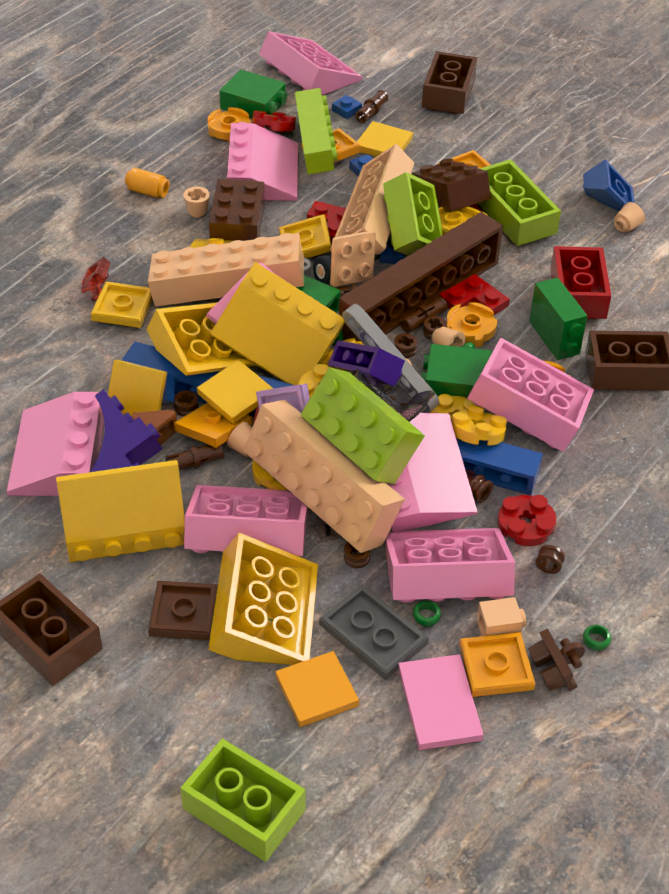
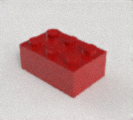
[550,246,611,319]

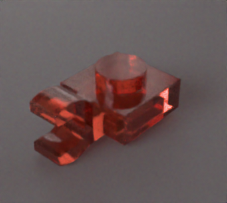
[81,257,111,301]

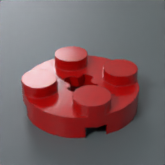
[252,111,296,131]
[497,495,556,546]

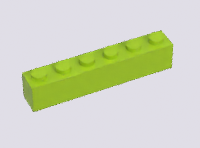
[295,88,338,175]

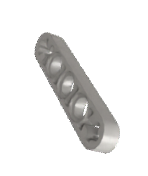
[342,304,439,413]

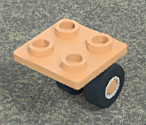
[313,231,376,287]

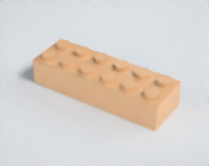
[330,144,414,255]
[148,233,304,307]
[243,400,405,553]

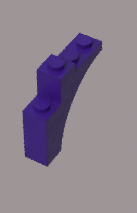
[90,389,162,472]

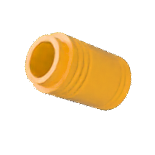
[125,167,170,199]

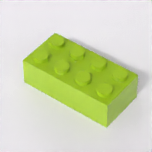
[478,159,561,246]
[300,367,425,484]

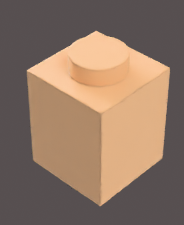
[477,597,526,636]

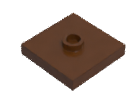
[148,581,218,640]

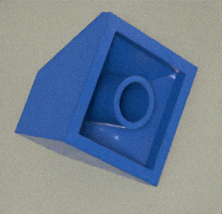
[583,159,635,211]

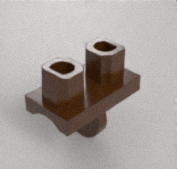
[528,628,585,691]

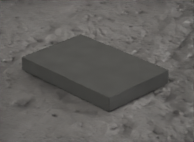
[319,585,429,680]

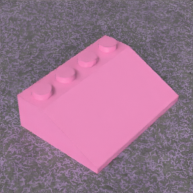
[259,31,363,95]
[227,122,298,201]
[467,338,594,452]
[7,392,104,496]
[386,413,477,532]
[184,485,308,556]
[385,528,515,603]

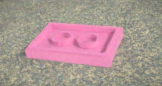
[398,654,483,750]

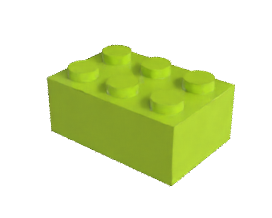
[383,172,443,256]
[180,738,306,862]

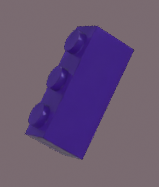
[328,340,405,387]

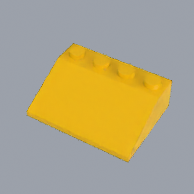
[210,262,345,385]
[146,303,257,376]
[56,460,185,562]
[208,533,318,665]

